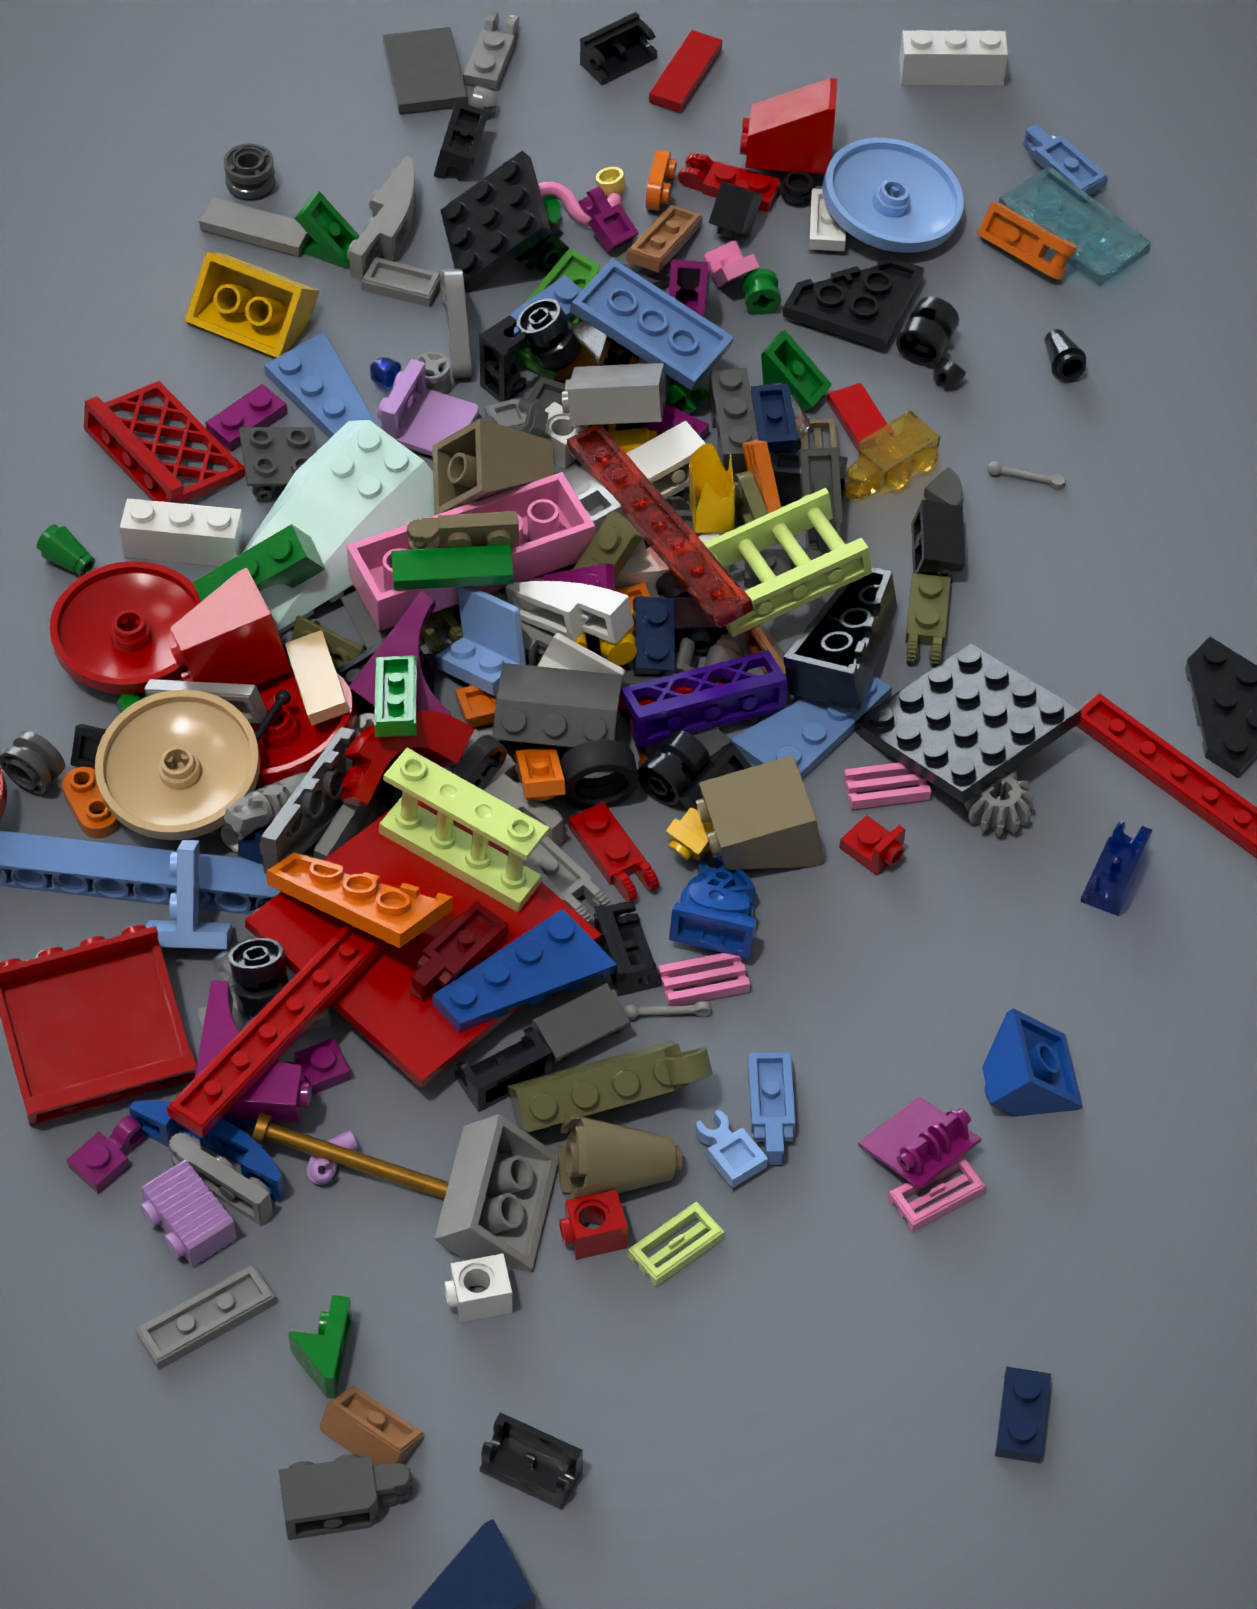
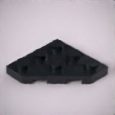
[783,257,924,350]
[1185,636,1257,778]

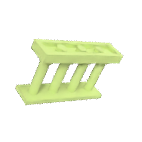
[687,488,872,637]
[379,748,549,912]

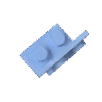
[436,586,526,696]

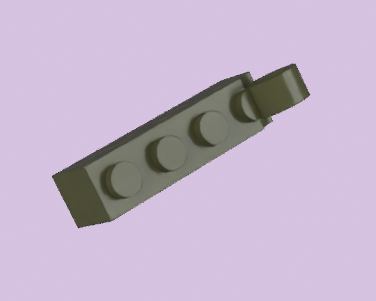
[507,1041,713,1133]

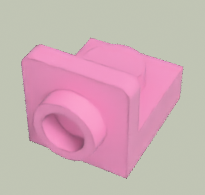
[703,241,760,288]

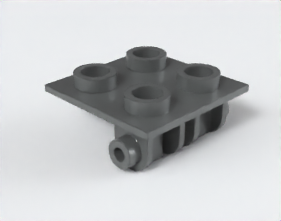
[239,427,318,501]

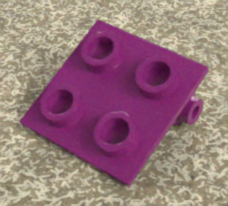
[858,1096,981,1189]

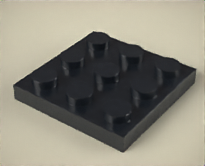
[440,151,552,292]

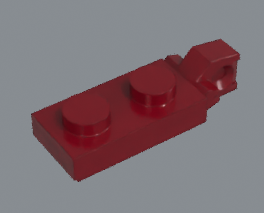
[410,901,509,1001]

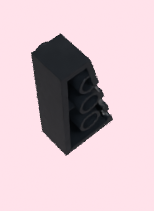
[783,567,897,711]

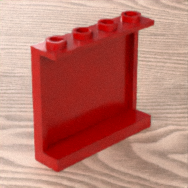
[0,925,197,1126]

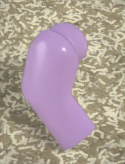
[307,1130,359,1185]

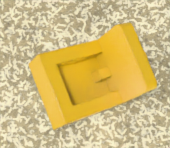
[666,808,712,862]

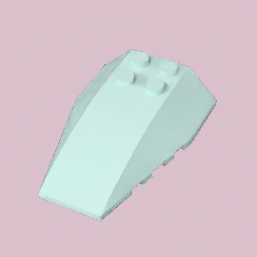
[242,420,434,635]

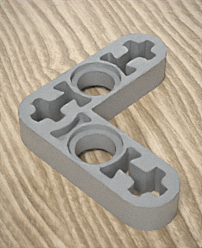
[439,268,472,379]

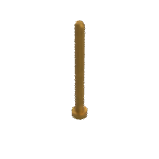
[252,1113,449,1199]

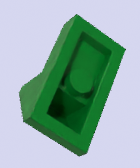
[294,191,360,269]
[761,329,832,412]
[288,1295,352,1399]

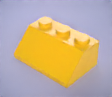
[184,252,319,358]

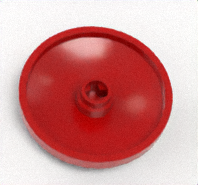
[49,561,201,694]
[250,663,357,787]

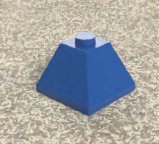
[982,1008,1083,1116]

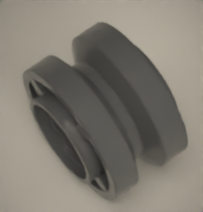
[224,143,275,199]
[0,731,65,794]

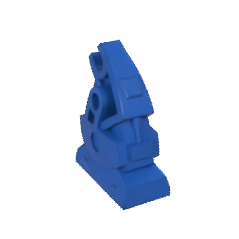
[669,856,756,959]

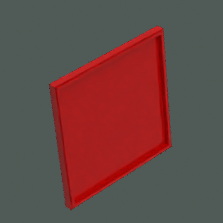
[245,800,602,1088]

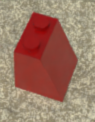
[740,78,837,174]
[169,568,292,686]

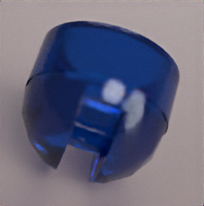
[370,357,401,390]

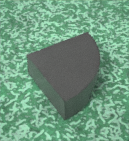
[923,467,962,506]

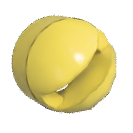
[596,167,625,196]

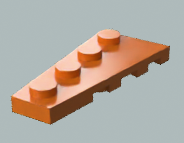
[267,852,453,948]

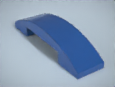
[129,1100,285,1203]

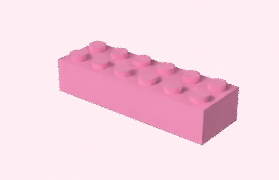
[347,472,595,631]

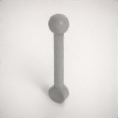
[987,461,1065,490]
[623,1001,711,1020]

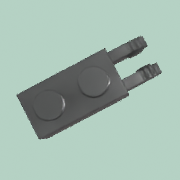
[279,1454,413,1540]

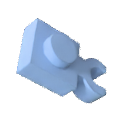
[695,1109,768,1188]

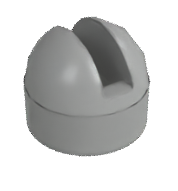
[470,86,497,115]

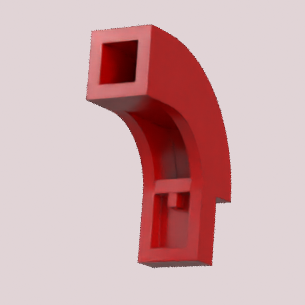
[340,710,475,807]

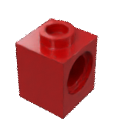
[559,1189,628,1260]

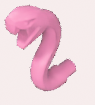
[538,182,622,227]

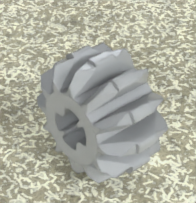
[964,771,1034,838]

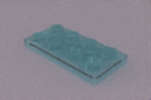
[999,166,1151,286]

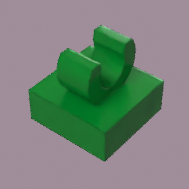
[666,381,709,414]

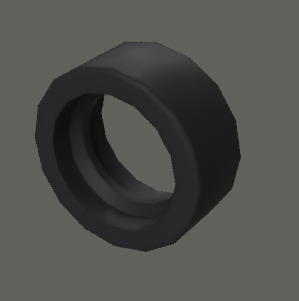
[560,739,639,809]

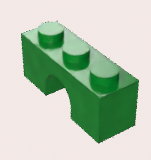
[193,524,325,602]

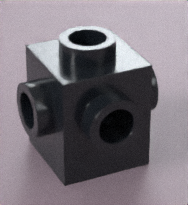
[516,219,569,275]

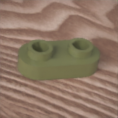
[733,471,768,526]

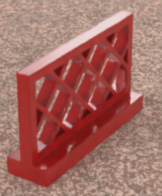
[83,381,245,504]

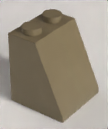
[432,419,555,515]
[695,755,823,870]

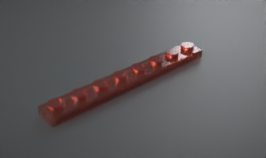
[566,424,754,629]

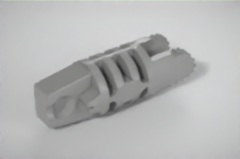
[224,772,308,833]

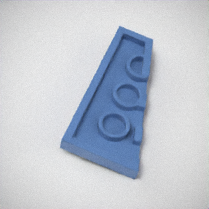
[264,331,377,439]
[730,675,892,780]

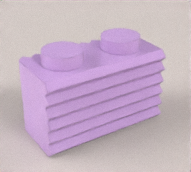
[140,1159,237,1267]

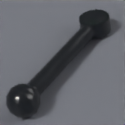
[255,690,291,747]

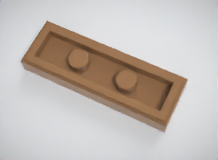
[626,205,703,273]

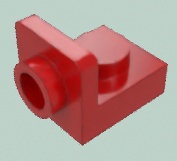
[839,815,906,876]

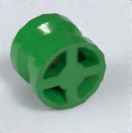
[742,268,781,315]

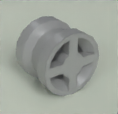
[415,351,451,394]

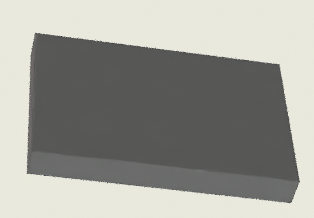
[383,27,467,114]

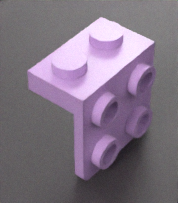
[378,359,479,456]

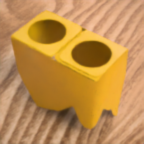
[689,443,735,533]

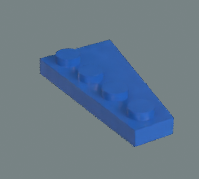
[432,909,617,1032]

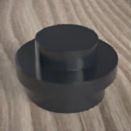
[780,172,816,204]

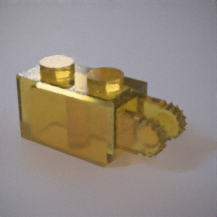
[844,410,941,501]

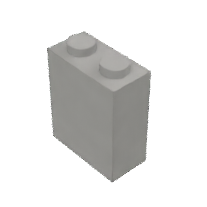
[562,363,666,426]

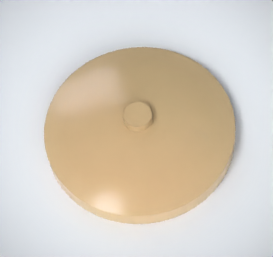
[95,689,261,840]

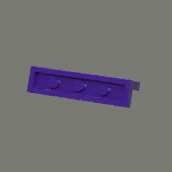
[621,650,787,748]

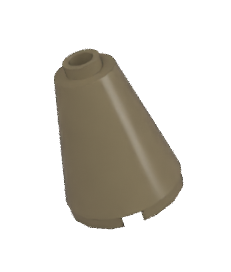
[558,1116,682,1201]

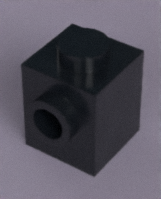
[708,181,763,239]
[672,596,728,653]

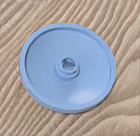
[822,137,964,253]

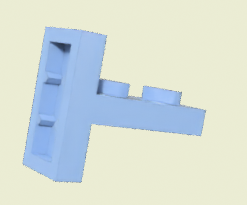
[146,840,232,949]

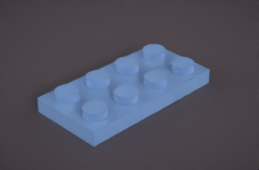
[569,258,734,391]

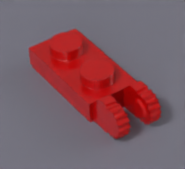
[677,152,781,212]
[568,802,660,902]

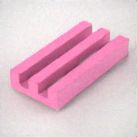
[843,762,931,810]
[658,953,750,1006]
[888,1156,986,1232]

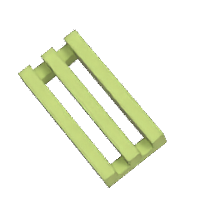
[628,1201,724,1288]

